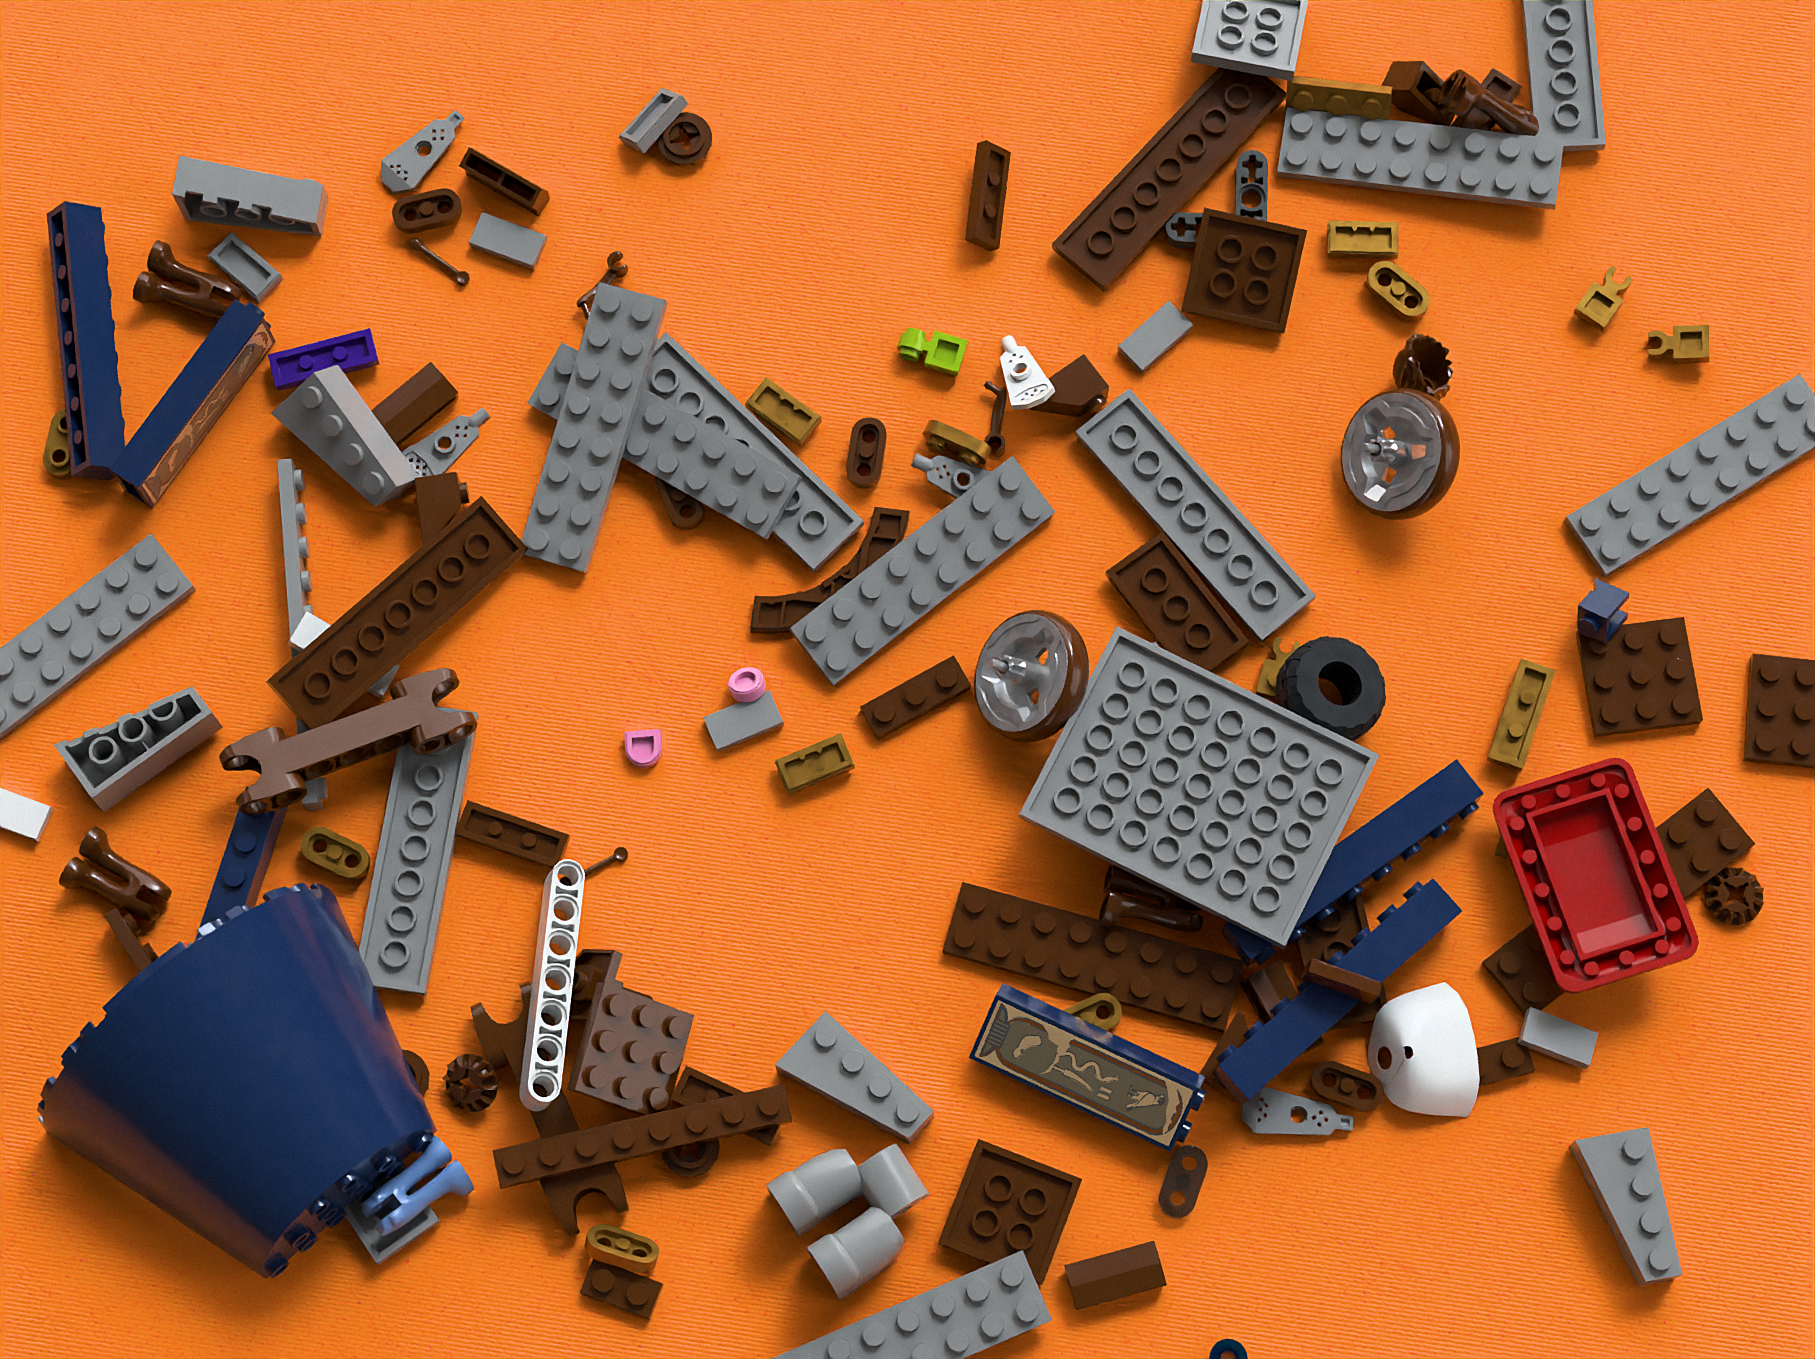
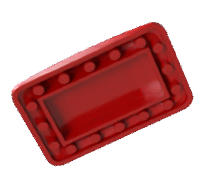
[1492,757,1699,994]

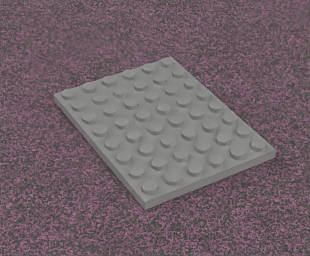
[1019,626,1379,949]

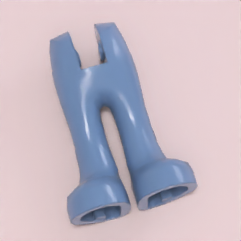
[361,1134,474,1236]

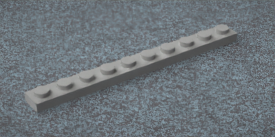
[277,459,328,812]

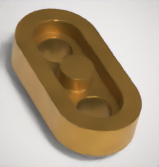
[1366,261,1430,321]
[43,409,72,479]
[922,420,992,467]
[300,827,371,881]
[1063,993,1122,1031]
[584,1224,659,1273]

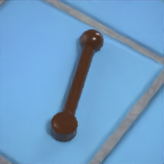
[409,237,470,286]
[559,847,628,886]

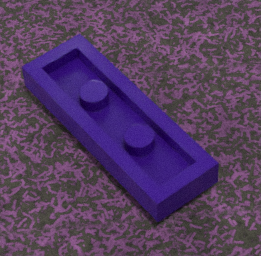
[268,328,380,391]

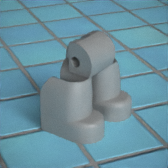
[766,1144,930,1300]

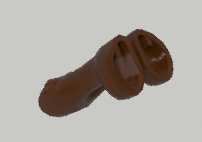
[1437,69,1539,136]
[133,240,242,320]
[59,826,172,921]
[1098,863,1204,932]

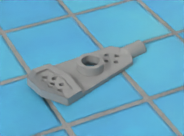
[381,110,465,195]
[402,407,491,484]
[911,453,992,499]
[1241,1087,1354,1135]

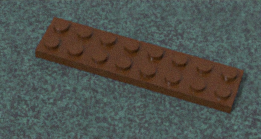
[1052,67,1286,292]
[266,496,528,730]
[1482,788,1755,1016]
[942,882,1244,1033]

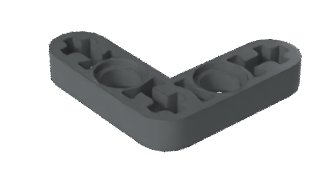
[1165,150,1268,248]

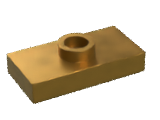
[1327,220,1398,259]
[745,377,822,447]
[774,733,855,795]

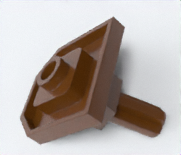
[569,949,653,1023]

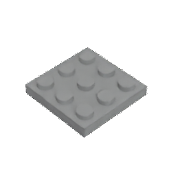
[1190,0,1308,81]

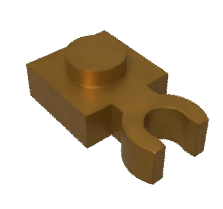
[1573,266,1632,332]
[1648,325,1710,364]
[1256,636,1300,701]

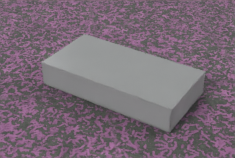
[618,88,688,154]
[469,212,547,270]
[207,232,283,303]
[1118,301,1193,374]
[703,690,784,752]
[1517,1007,1598,1069]

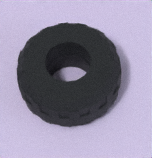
[1275,636,1386,741]

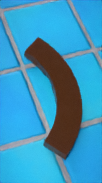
[750,507,910,634]

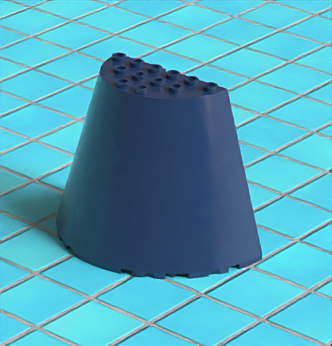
[37,883,437,1279]

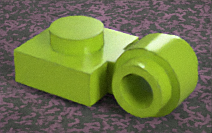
[897,328,968,376]

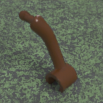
[576,251,628,321]
[984,381,1007,457]

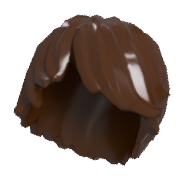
[1393,333,1453,401]

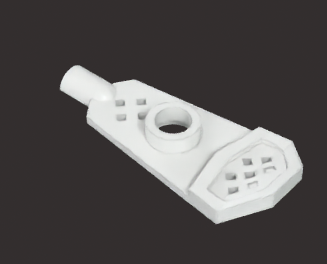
[1000,335,1055,410]

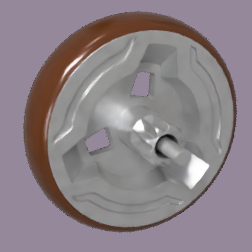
[1341,388,1460,520]
[974,610,1089,743]

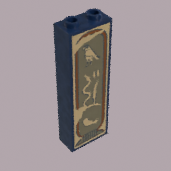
[109,299,276,509]
[969,983,1207,1152]

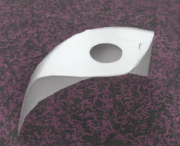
[1368,982,1480,1117]

